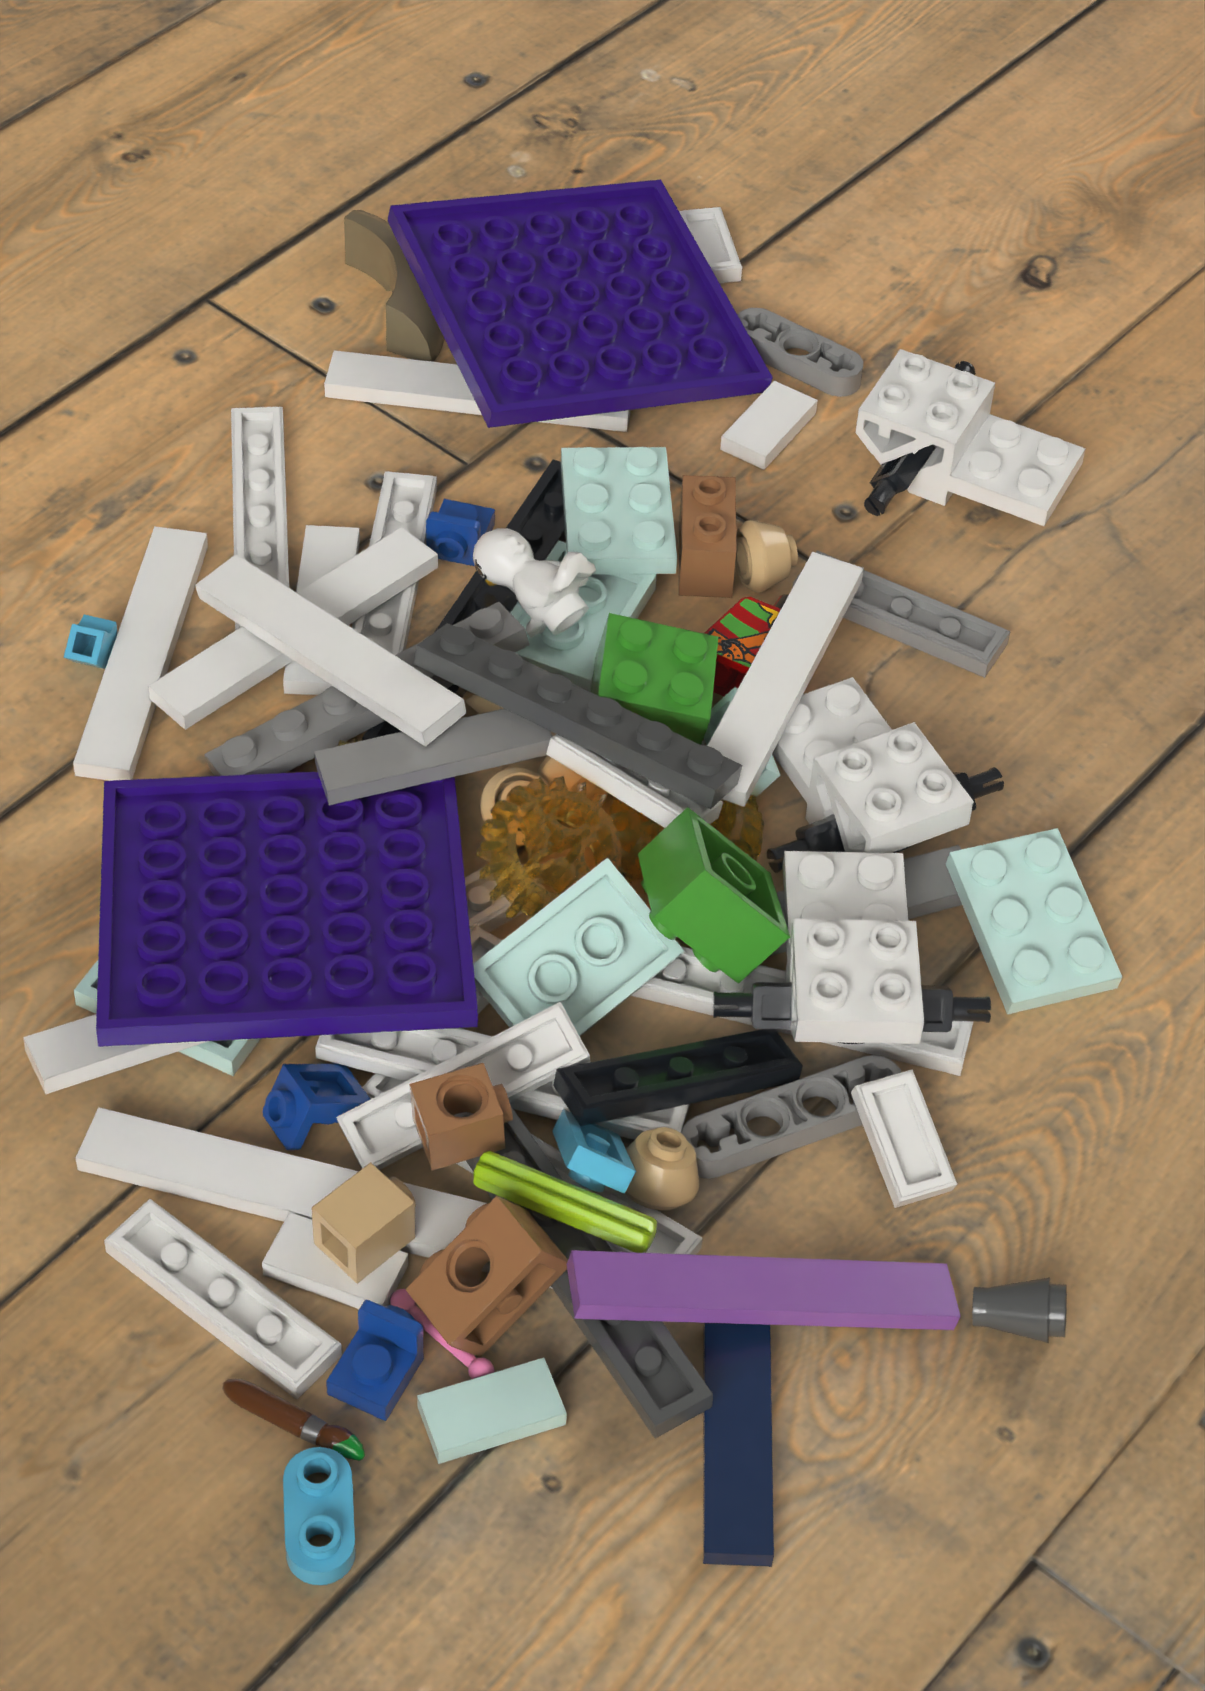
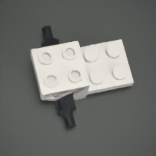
[856,349,1086,526]
[767,677,1004,873]
[713,851,991,1044]

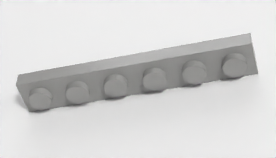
[204,602,529,776]

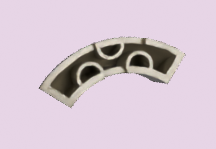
[344,210,445,362]

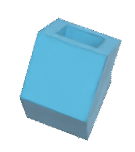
[64,614,118,669]

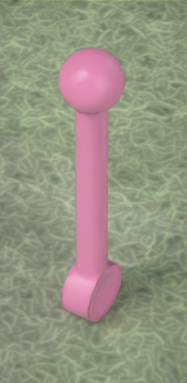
[390,1289,495,1379]

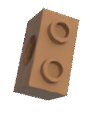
[678,475,737,598]
[405,1196,568,1357]

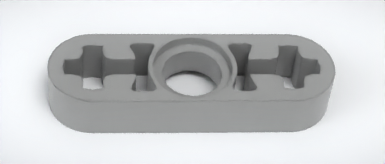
[737,308,863,397]

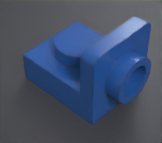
[426,499,495,566]
[262,1064,371,1150]
[326,1300,424,1421]

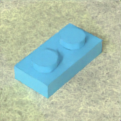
[552,1109,636,1194]

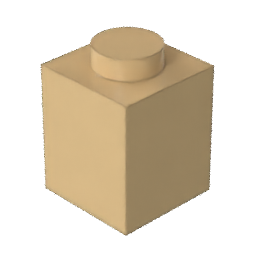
[312,1162,416,1284]

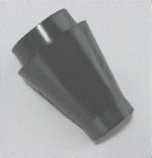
[972,1277,1067,1343]

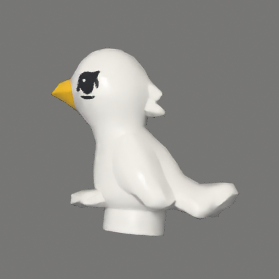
[473,528,596,638]

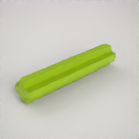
[473,1151,657,1253]

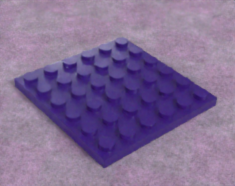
[387,179,773,428]
[96,772,478,1047]

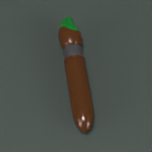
[222,1378,365,1461]

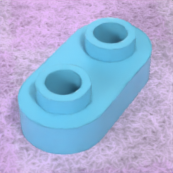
[283,1447,356,1585]

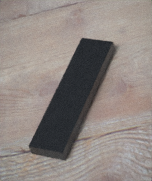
[553,1029,803,1126]

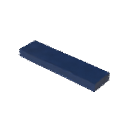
[703,1323,774,1567]

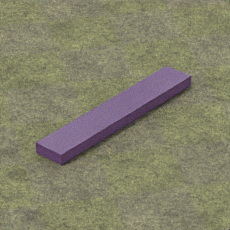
[566,1250,961,1330]

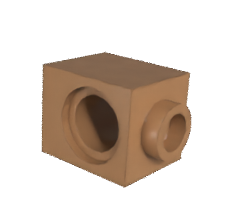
[409,1063,513,1170]

